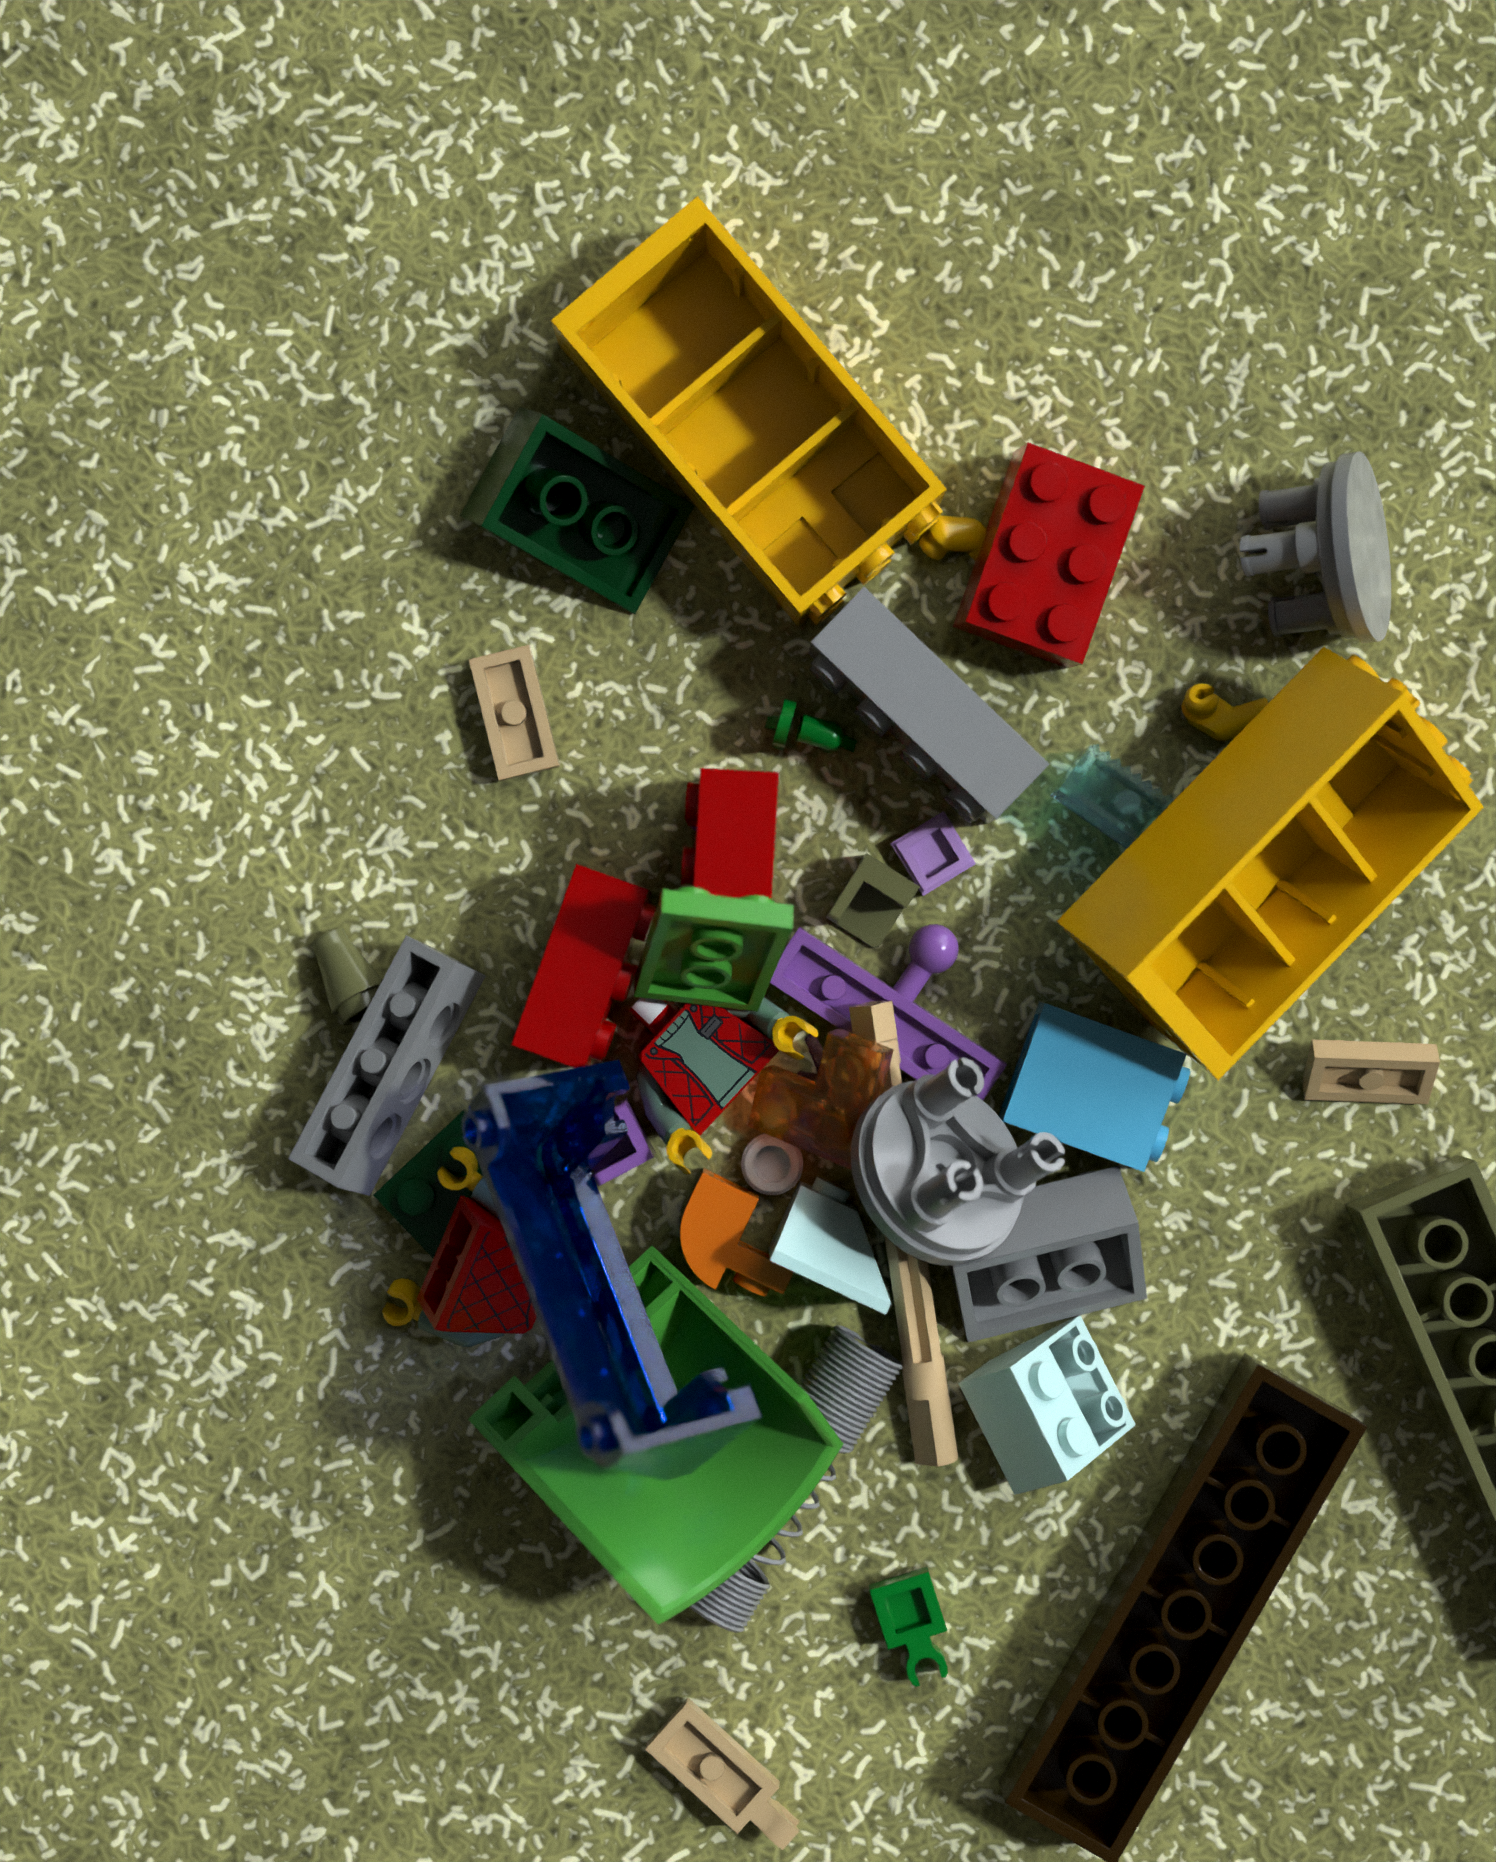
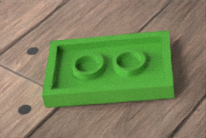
[634,887,794,1012]

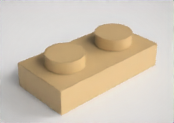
[468,645,560,782]
[1303,1039,1440,1104]

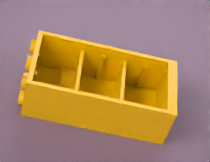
[551,196,947,626]
[1056,646,1484,1081]

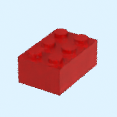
[952,442,1145,668]
[681,768,779,899]
[511,864,657,1071]

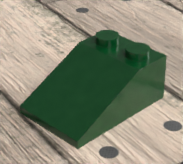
[460,406,695,614]

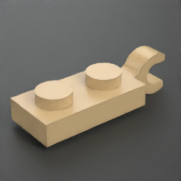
[645,1698,799,1850]

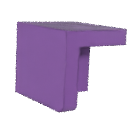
[572,1098,656,1186]

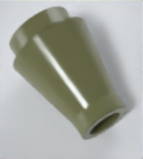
[310,928,382,1025]

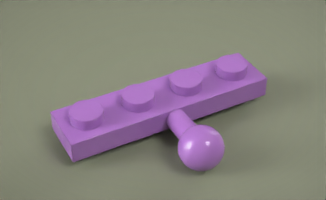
[770,924,1007,1100]

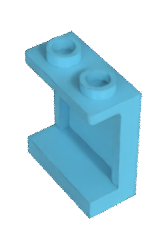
[998,1002,1190,1172]

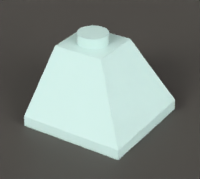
[768,1176,891,1315]

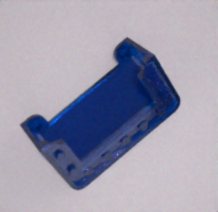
[462,1060,762,1481]

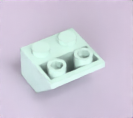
[958,1315,1136,1495]

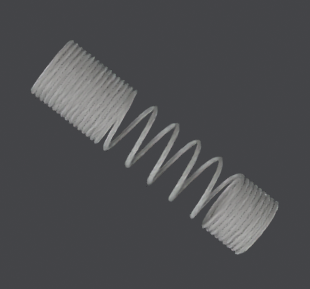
[690,1325,903,1633]

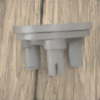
[1240,451,1391,643]
[851,1058,1065,1266]

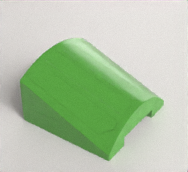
[468,1245,843,1625]

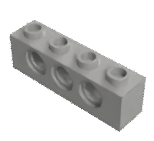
[288,935,485,1196]

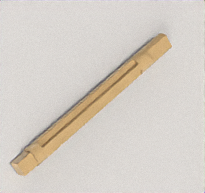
[849,1001,958,1467]

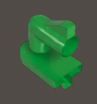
[765,699,857,753]

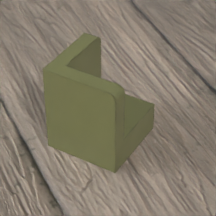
[825,853,920,948]

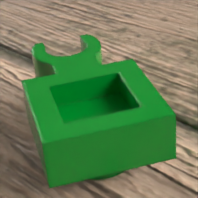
[868,1566,948,1687]

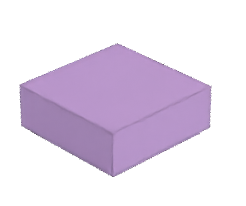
[890,811,976,896]

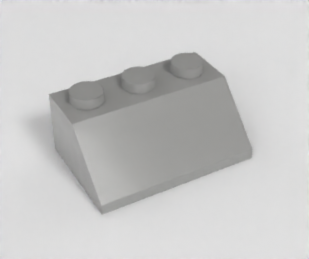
[949,1166,1147,1343]

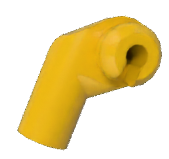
[919,515,987,561]
[1181,683,1268,741]

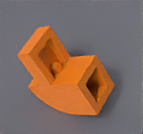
[680,1168,794,1297]

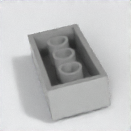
[808,587,1049,824]

